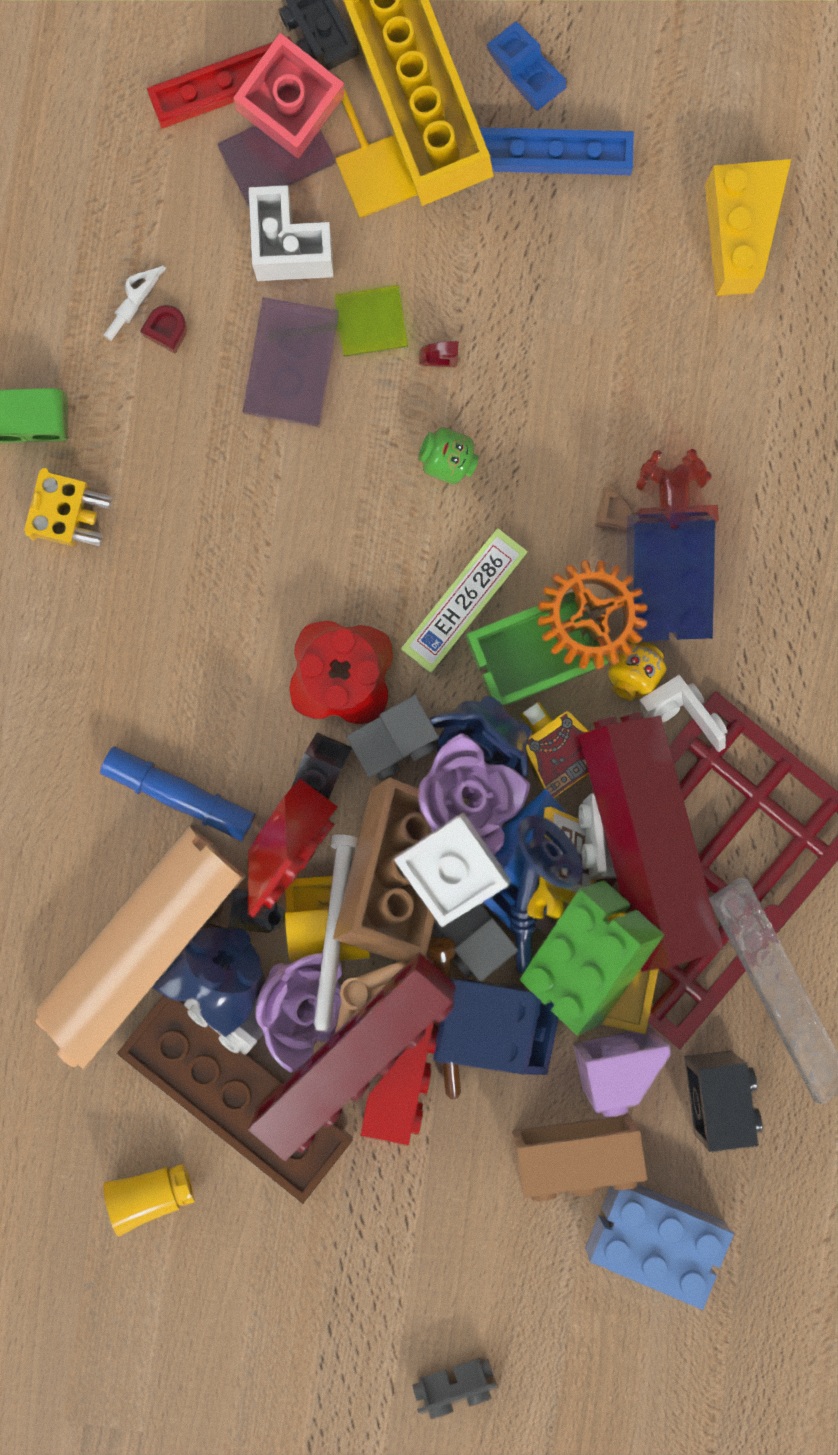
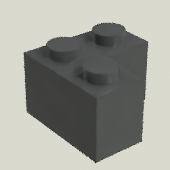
[346,695,439,781]
[432,903,518,982]

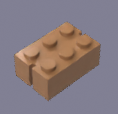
[512,1114,647,1202]

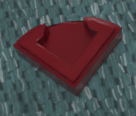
[419,341,459,367]

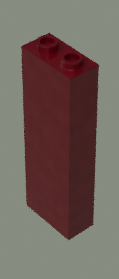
[579,712,724,972]

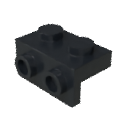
[278,0,359,71]

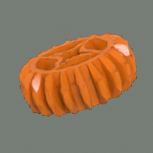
[537,560,647,670]

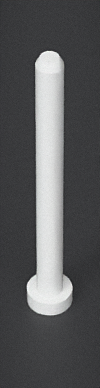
[314,834,358,1032]

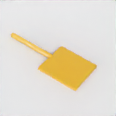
[335,88,417,218]

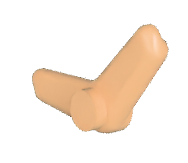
[335,961,407,1033]

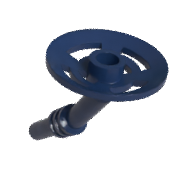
[511,815,583,974]

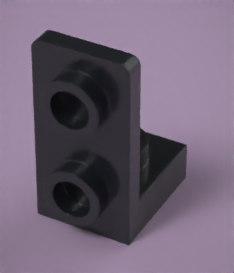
[291,732,352,800]

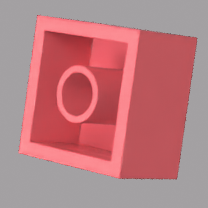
[233,33,344,160]

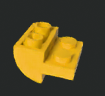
[285,876,370,963]

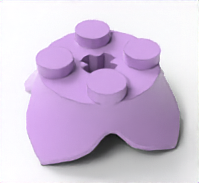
[418,733,530,854]
[255,953,343,1073]

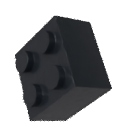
[684,1050,763,1152]

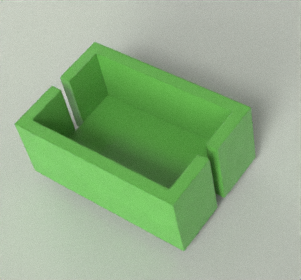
[465,592,608,707]
[519,881,664,1036]

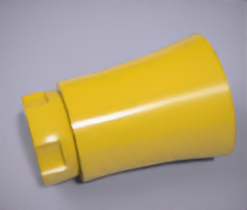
[103,1164,195,1237]

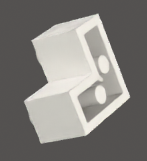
[249,185,334,281]

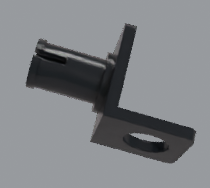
[206,889,285,933]

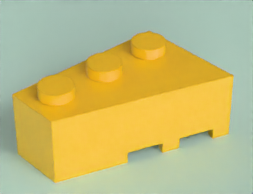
[705,159,791,296]

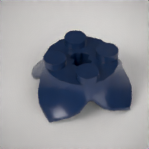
[429,696,532,780]
[152,927,266,1037]

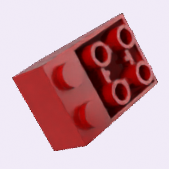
[248,779,338,917]
[360,1022,439,1146]

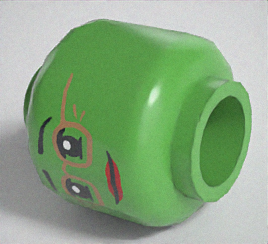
[418,427,479,485]

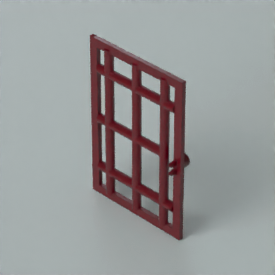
[535,691,838,1050]

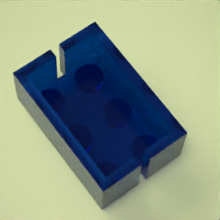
[627,512,716,641]

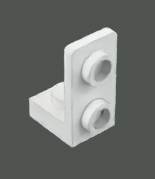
[640,675,727,752]

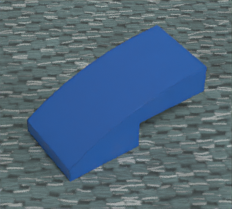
[487,21,566,111]

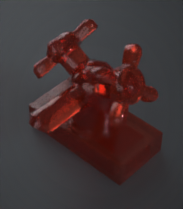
[635,449,719,531]

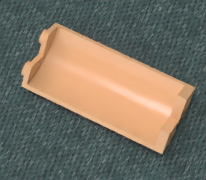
[35,824,246,1069]

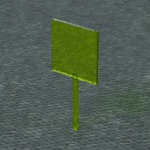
[267,285,408,357]

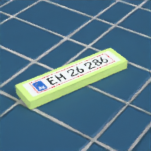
[401,528,528,674]

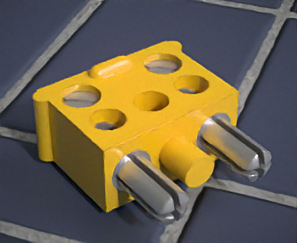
[24,468,112,547]

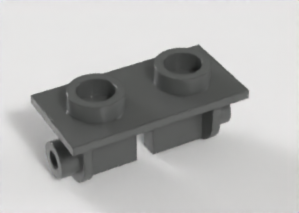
[412,1357,498,1419]

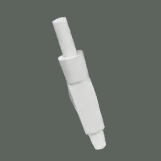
[104,266,166,341]

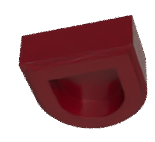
[140,305,187,354]

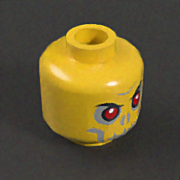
[608,641,667,701]

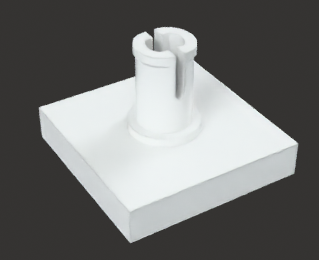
[394,813,511,927]

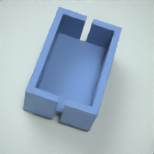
[585,1184,734,1310]

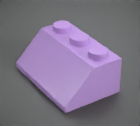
[573,1028,671,1117]

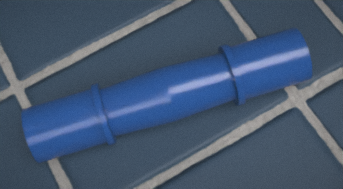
[100,746,256,842]

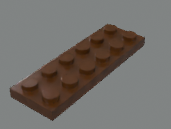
[117,995,353,1204]

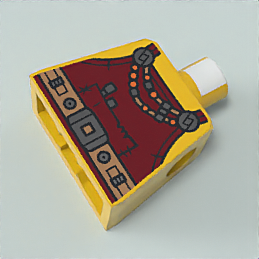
[520,702,589,798]

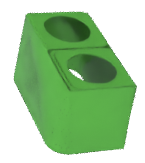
[0,388,68,443]

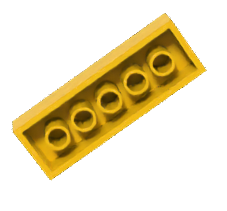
[343,0,494,206]

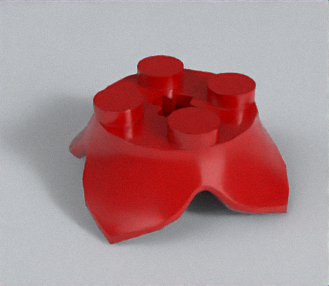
[289,621,393,724]

